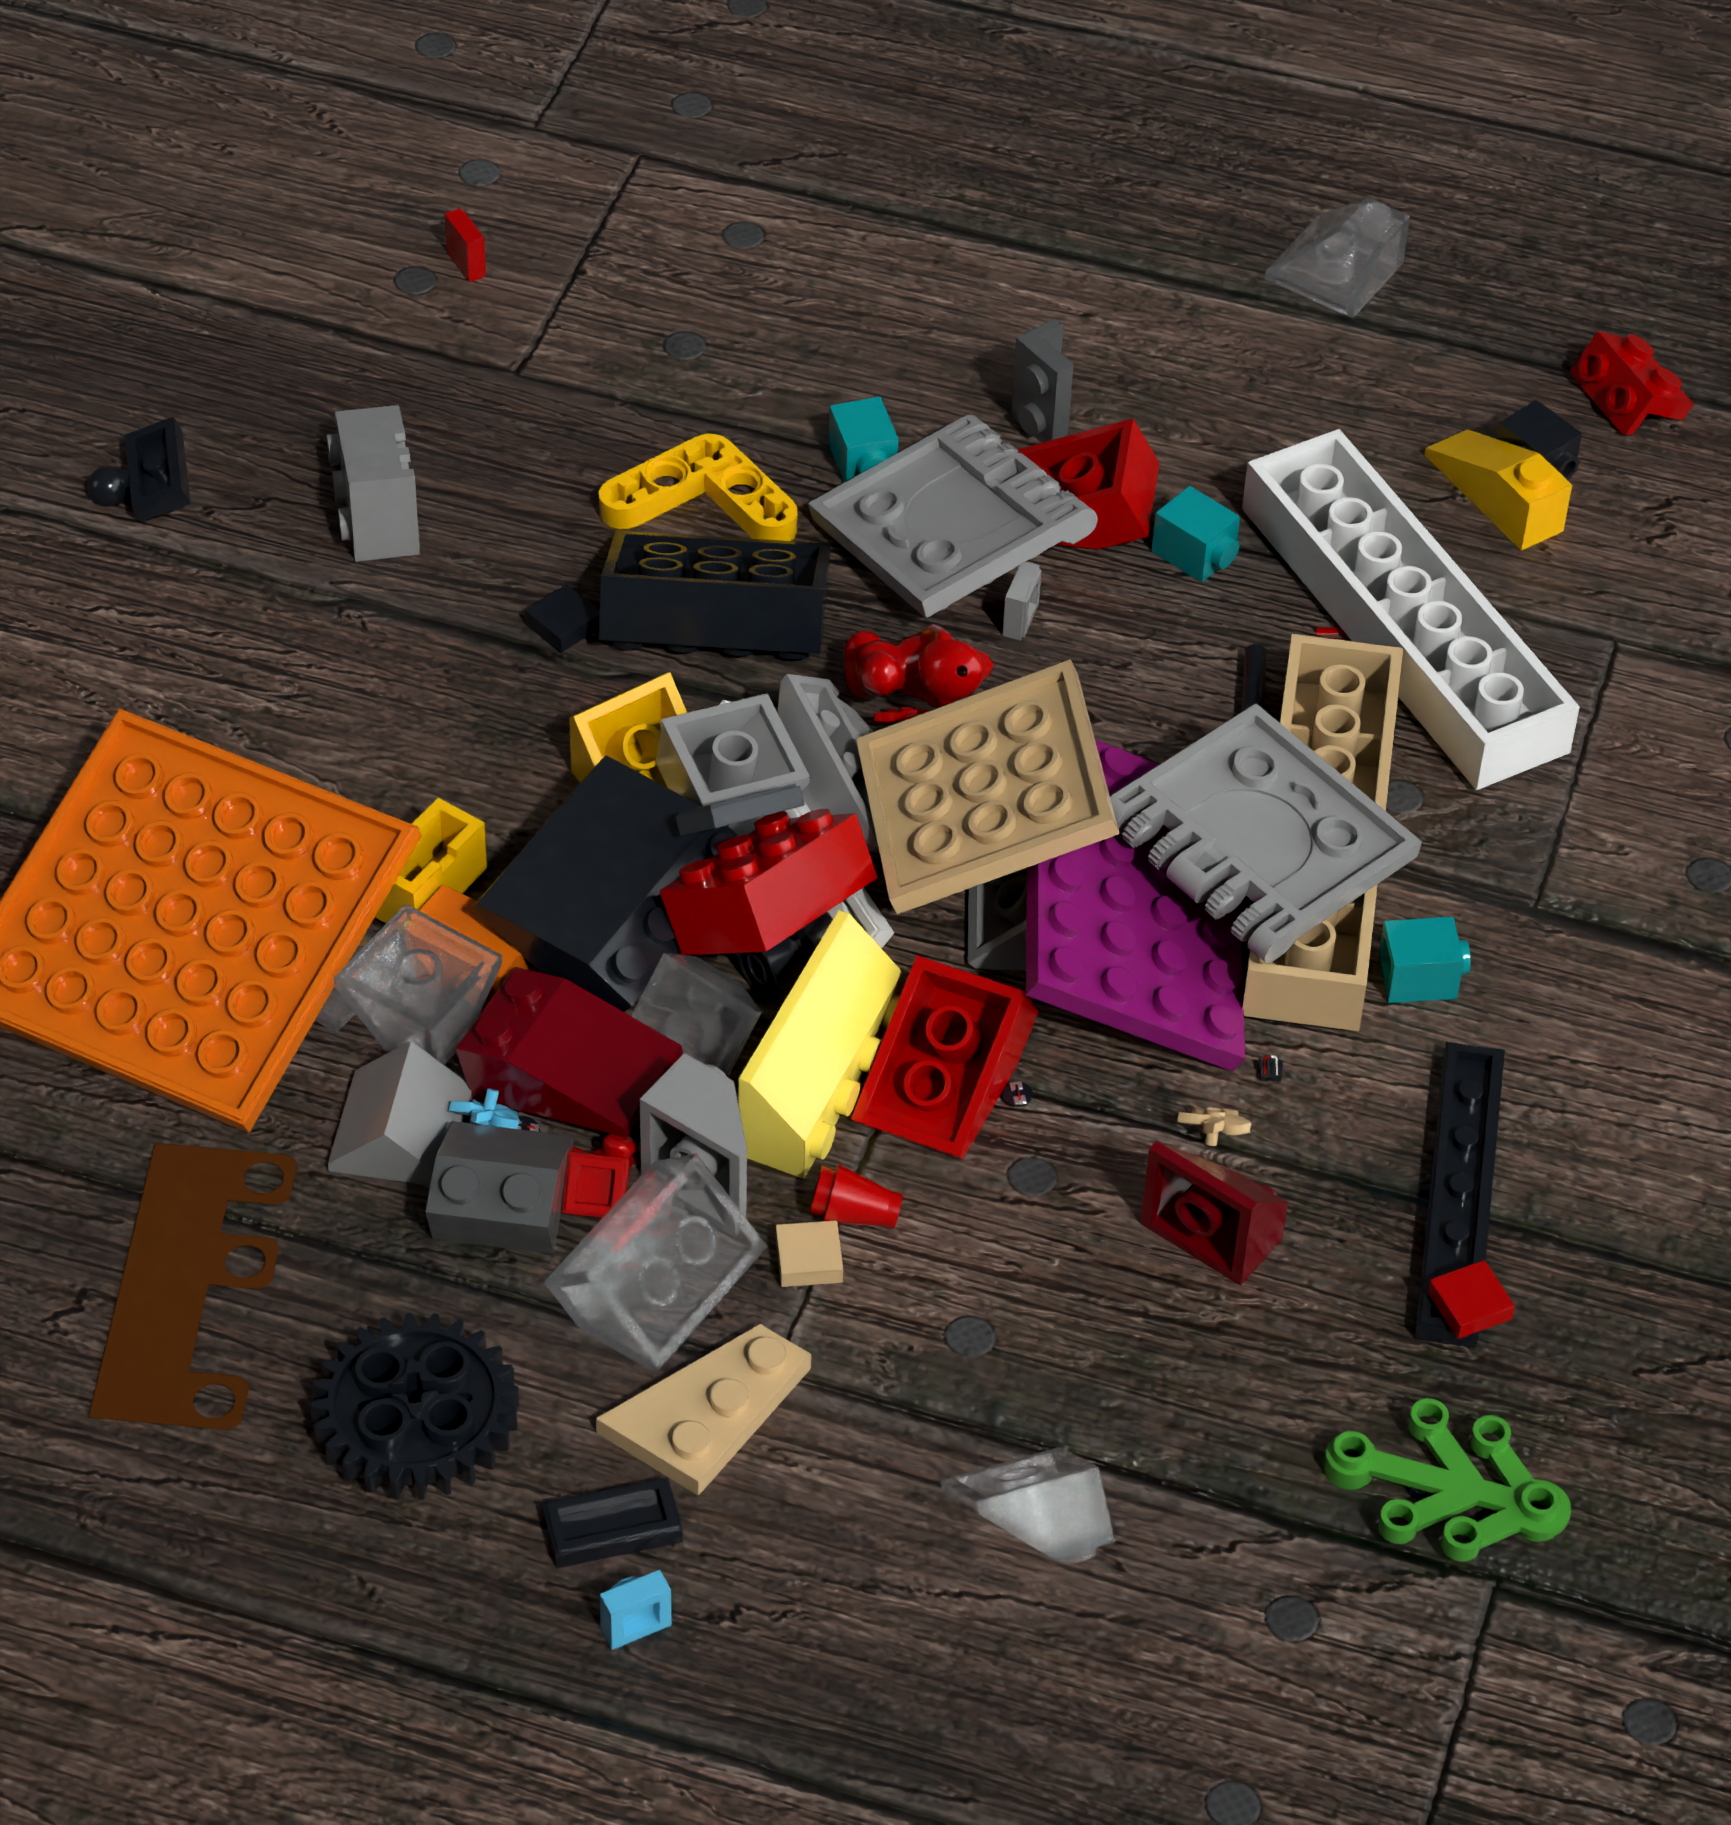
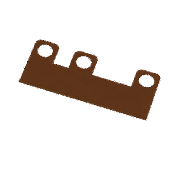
[88,1143,297,1430]

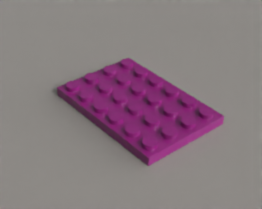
[1026,740,1245,1071]

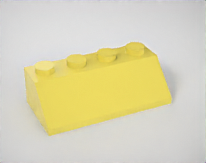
[738,910,902,1179]

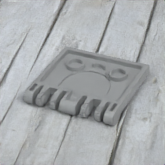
[808,415,1098,618]
[1110,704,1422,963]

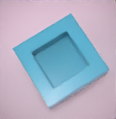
[600,1570,672,1650]

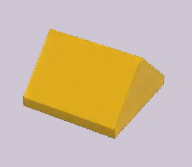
[569,672,687,788]

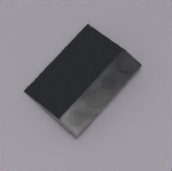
[599,530,831,660]
[472,755,738,1012]

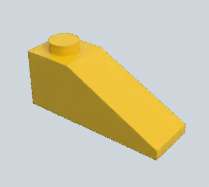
[1424,429,1572,551]

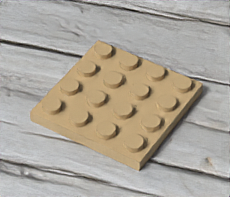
[856,659,1119,914]

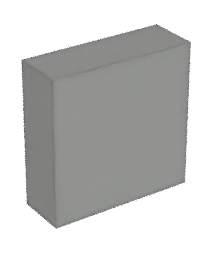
[1003,562,1042,641]

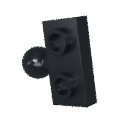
[87,417,191,522]

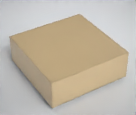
[776,1220,843,1287]

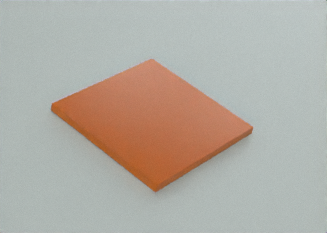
[0,708,422,1133]

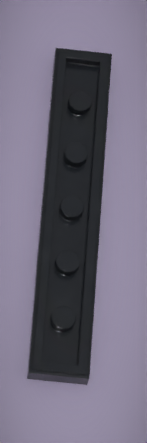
[1414,1042,1505,1348]

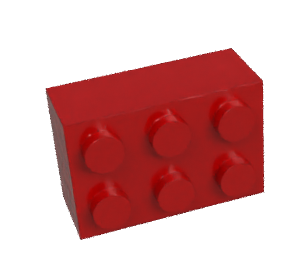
[659,809,878,955]

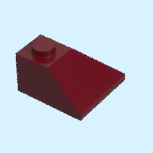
[1140,1141,1288,1286]

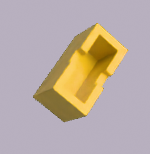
[375,798,487,932]

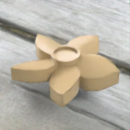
[1177,1105,1251,1146]

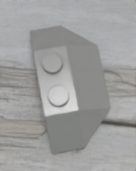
[777,674,880,853]

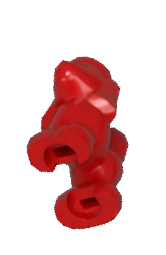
[844,624,995,708]

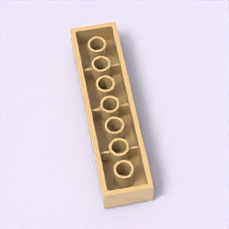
[1242,634,1403,1031]

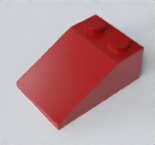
[1017,418,1160,549]
[851,955,1039,1160]

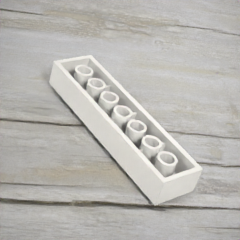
[1242,429,1580,790]

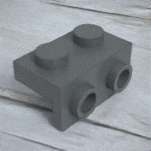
[1011,318,1074,443]

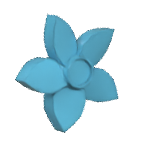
[449,1088,520,1129]

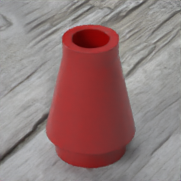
[809,1164,903,1229]

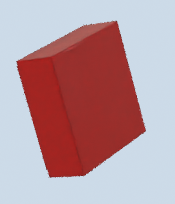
[444,208,486,282]
[562,1151,632,1220]
[1428,1260,1515,1339]

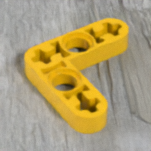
[599,434,798,541]

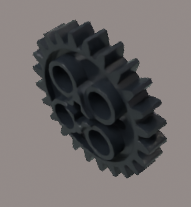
[310,1313,519,1500]

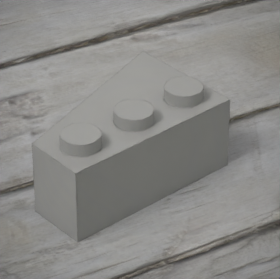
[326,405,420,562]

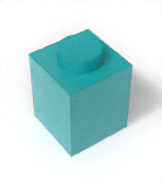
[828,396,899,483]
[1152,485,1240,583]
[1378,917,1471,1003]

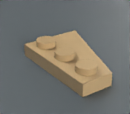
[596,1324,811,1496]

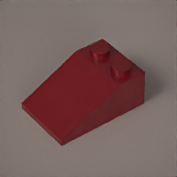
[456,967,684,1137]

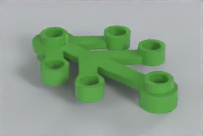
[1323,1398,1571,1562]

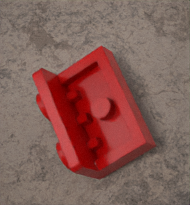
[1570,331,1694,436]

